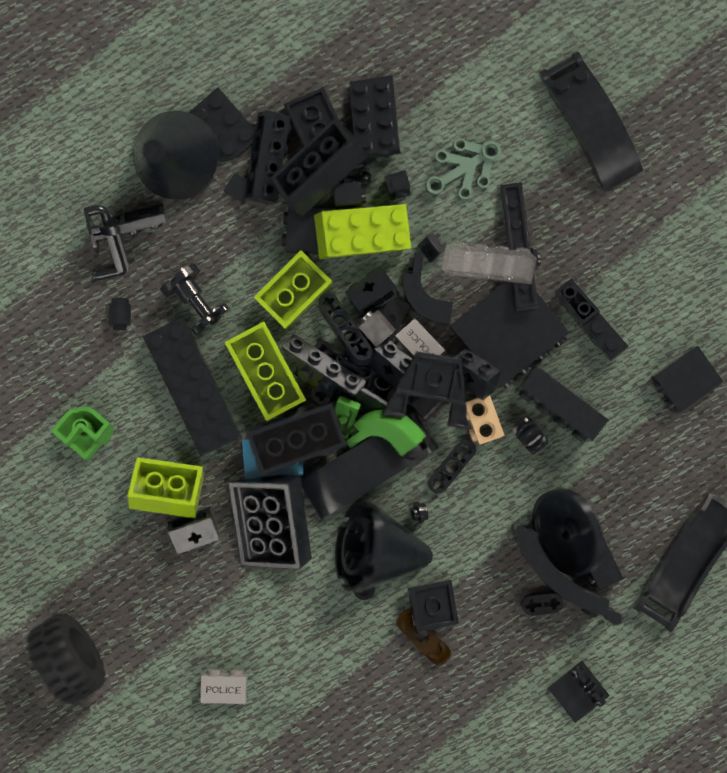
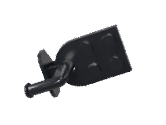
[83,203,166,282]

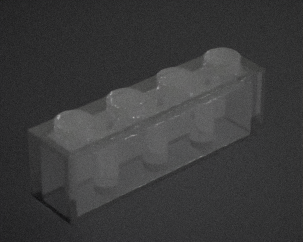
[441,242,536,284]

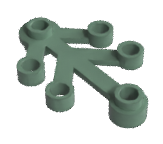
[426,138,502,200]

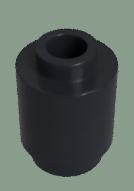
[109,298,131,330]

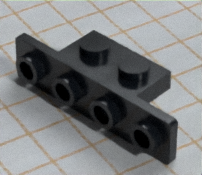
[282,334,366,398]

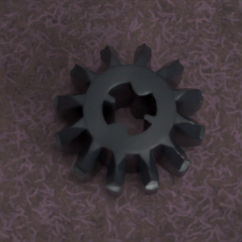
[512,417,548,455]

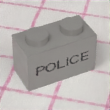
[394,319,445,358]
[201,669,248,704]

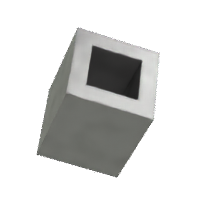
[359,310,396,347]

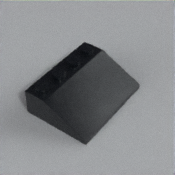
[229,475,312,569]

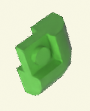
[51,406,114,461]

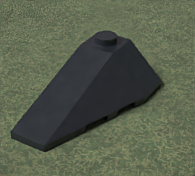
[324,350,395,413]

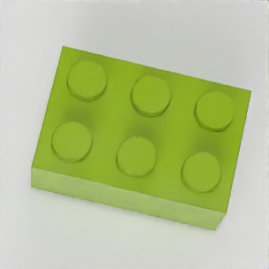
[254,250,333,331]
[127,457,204,518]

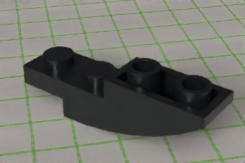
[554,278,628,361]

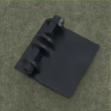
[548,661,610,723]

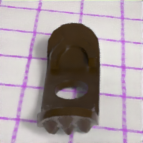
[396,609,452,665]

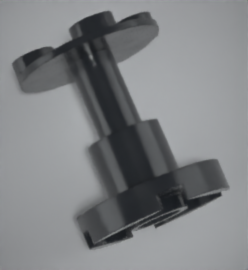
[160,263,230,335]

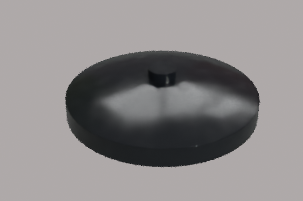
[532,488,604,577]

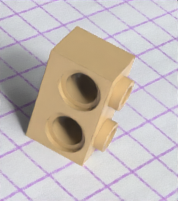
[466,395,505,445]

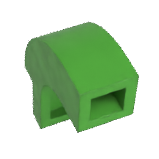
[346,409,426,456]

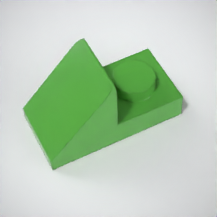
[335,396,361,439]

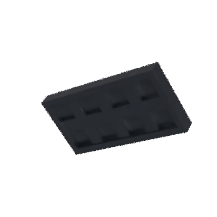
[349,75,401,159]

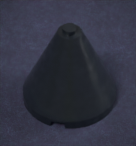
[133,111,220,200]
[335,501,433,592]

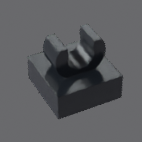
[417,232,448,263]

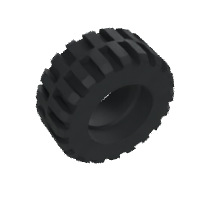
[26,613,106,704]

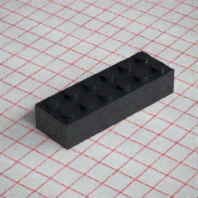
[142,317,243,456]

